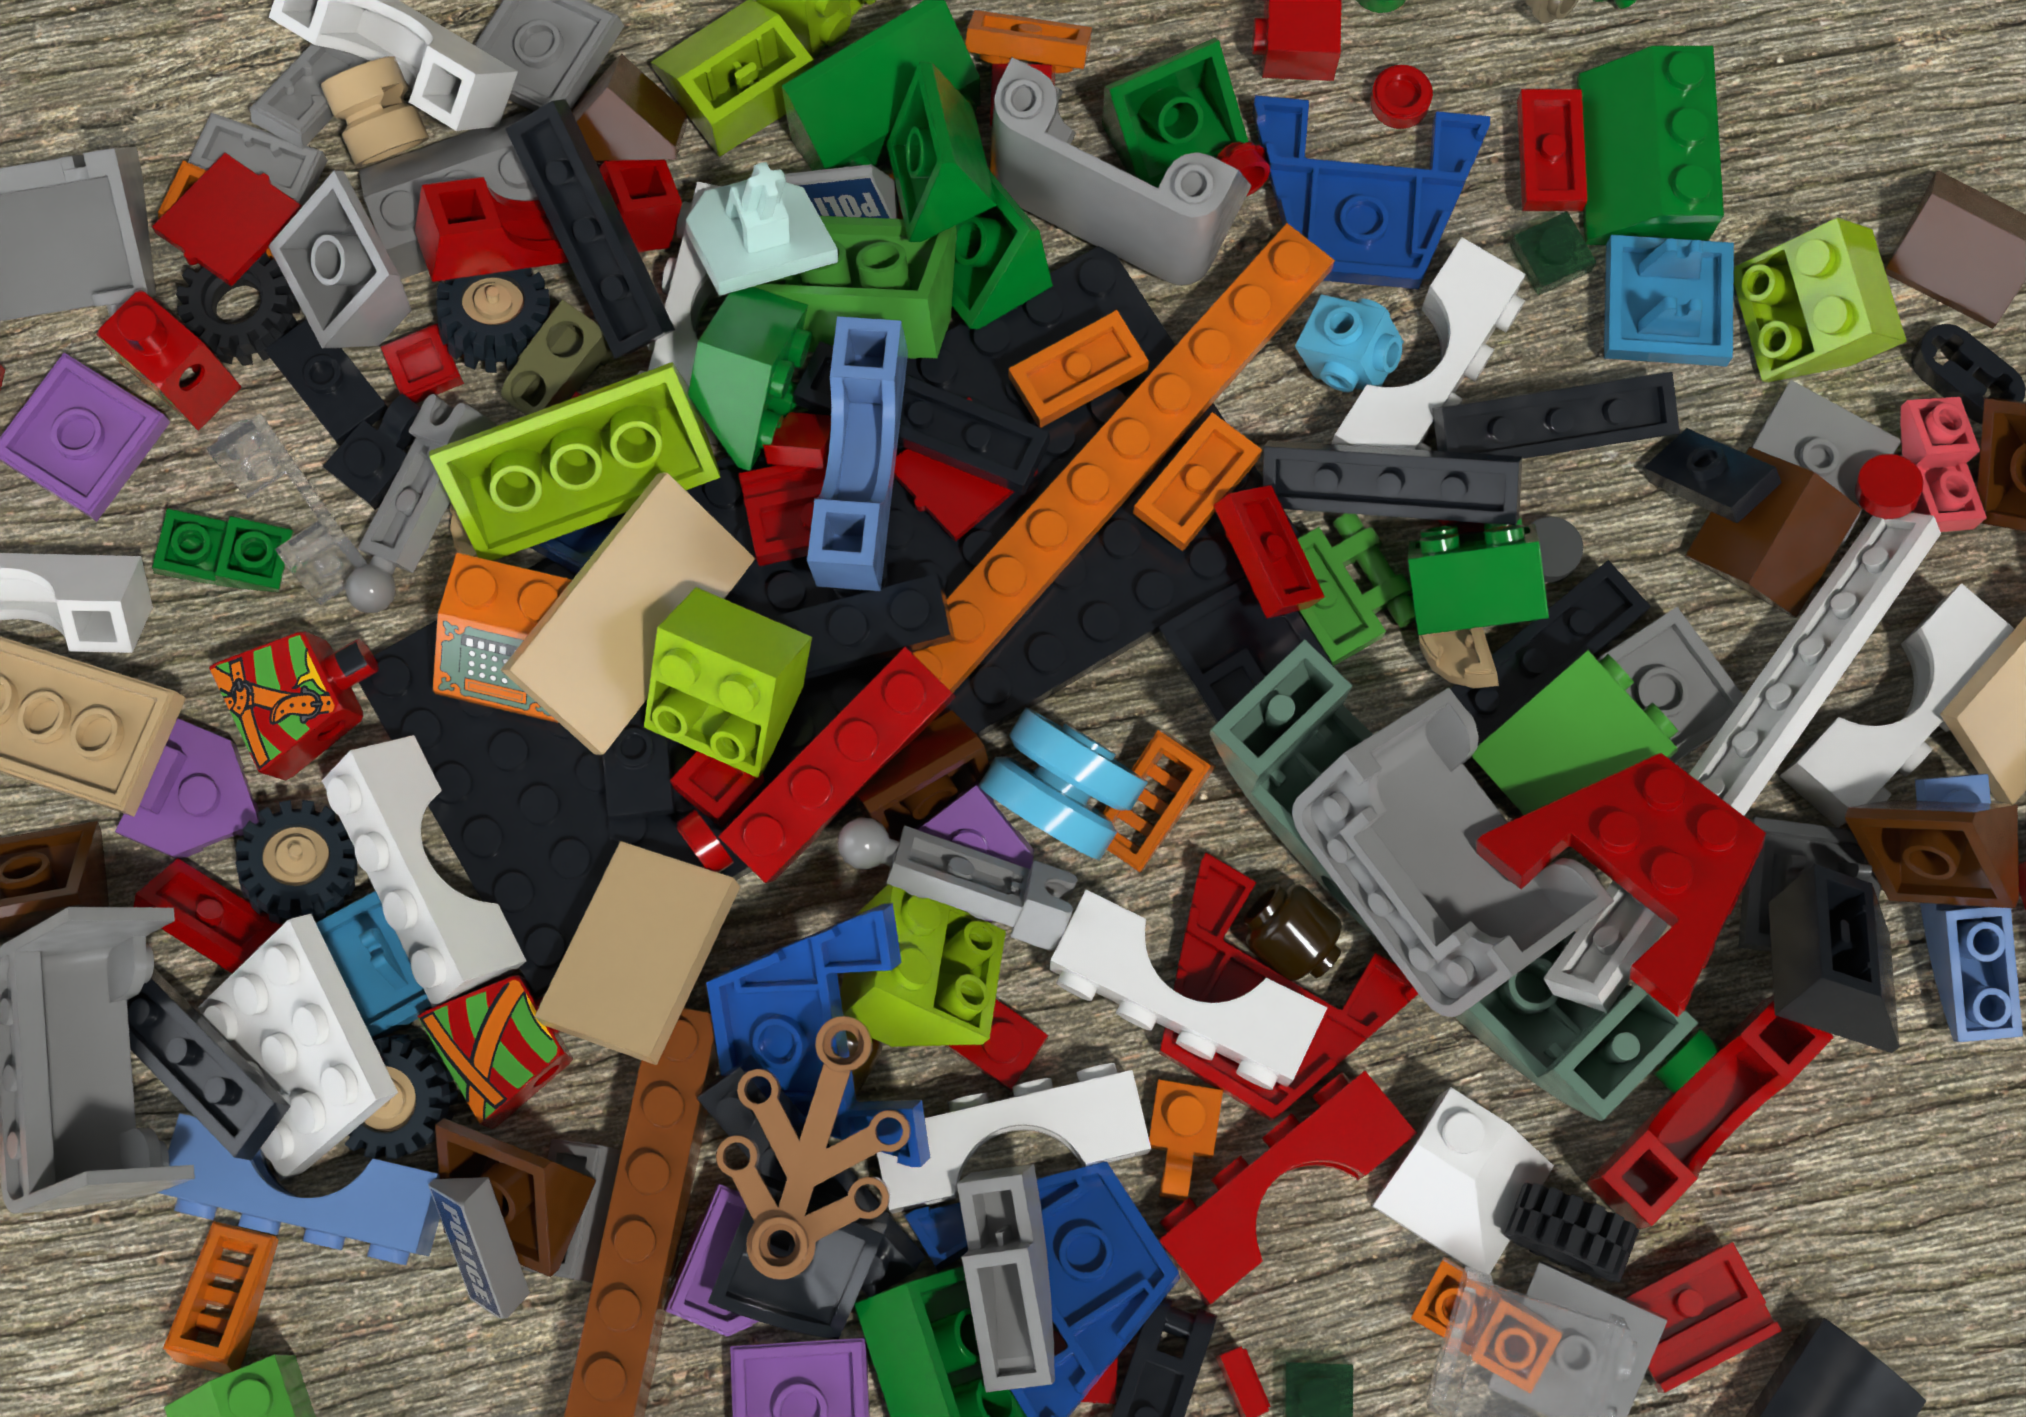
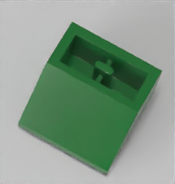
[688,287,812,471]
[1408,516,1549,635]

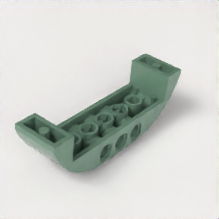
[1209,640,1698,1121]

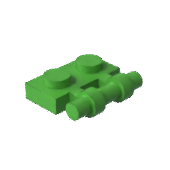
[1297,513,1416,666]

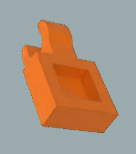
[1148,1079,1223,1201]

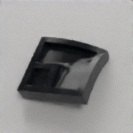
[1158,577,1334,724]
[707,1173,887,1340]

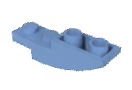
[1915,774,2023,1042]

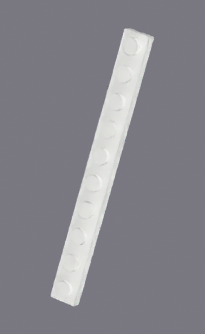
[1543,512,1941,1013]

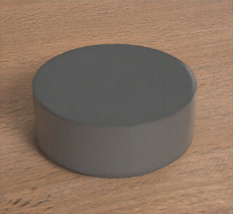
[1531,517,1583,583]

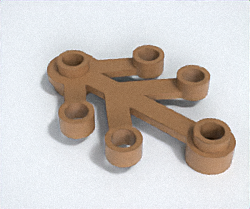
[716,1016,911,1280]

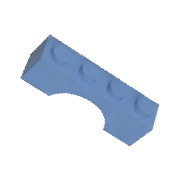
[807,316,908,591]
[158,1113,440,1265]

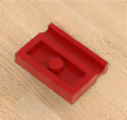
[739,465,827,566]
[1623,1242,1782,1393]

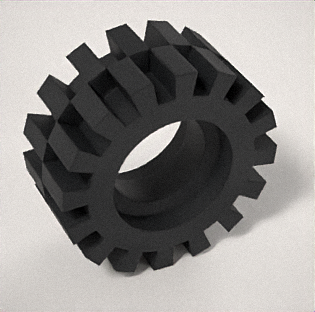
[176,252,300,366]
[1504,1182,1639,1282]

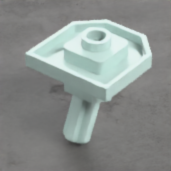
[686,162,838,296]

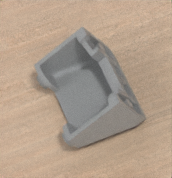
[989,57,1252,286]
[0,147,156,321]
[1292,687,1614,1017]

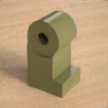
[501,299,613,415]

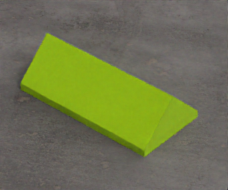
[429,362,720,561]

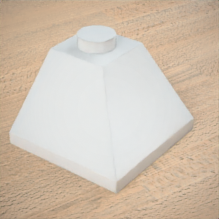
[1372,1087,1554,1279]

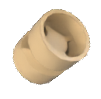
[321,56,429,167]

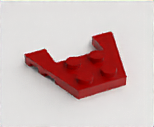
[1476,753,1766,1017]
[1159,853,1418,1122]

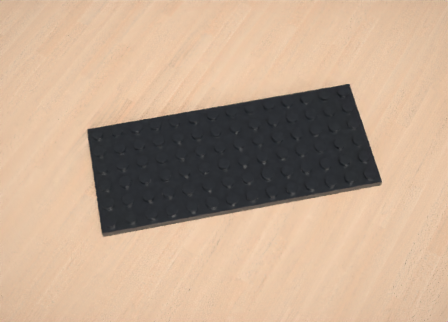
[359,246,1301,997]

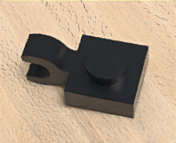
[323,393,421,510]

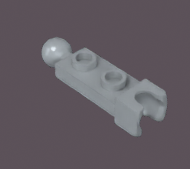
[345,394,496,613]
[838,817,1078,950]

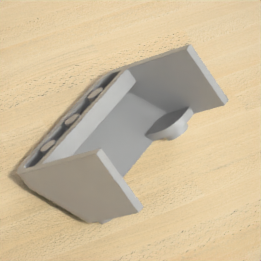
[0,907,195,1214]

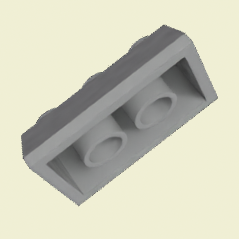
[359,110,539,279]

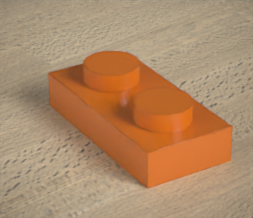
[965,10,1092,73]
[1008,310,1149,428]
[1133,412,1262,551]

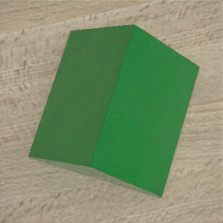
[1102,38,1249,188]
[887,62,997,242]
[952,169,1053,329]

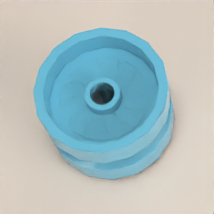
[978,707,1148,860]

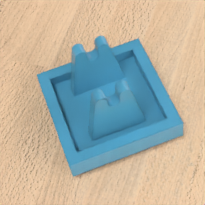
[1604,235,1734,367]
[316,891,432,1040]

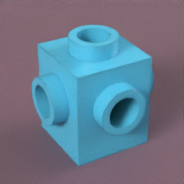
[1295,294,1404,392]

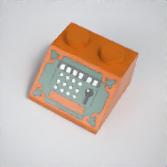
[433,552,572,723]

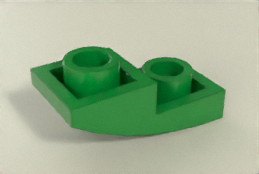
[152,508,293,592]

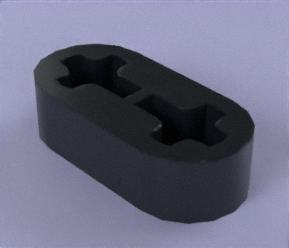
[1911,324,2026,424]

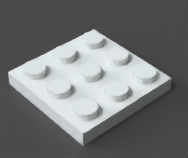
[198,914,398,1181]

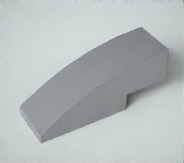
[957,1164,1055,1392]

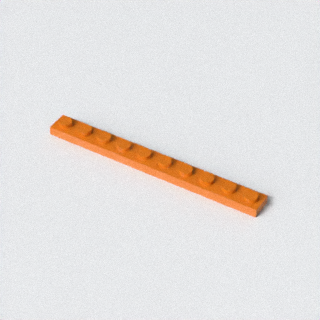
[889,223,1335,693]

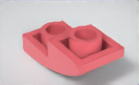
[1900,397,1987,532]

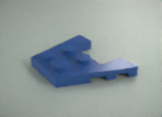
[1252,95,1491,289]
[706,903,931,1167]
[905,1161,1180,1417]

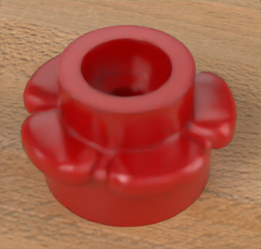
[1216,142,1270,197]

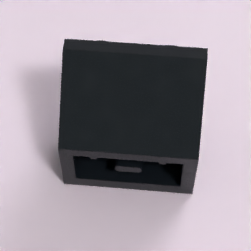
[1769,864,1900,1053]

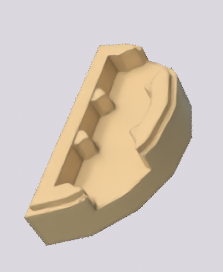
[1419,627,1499,688]

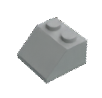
[268,170,412,348]

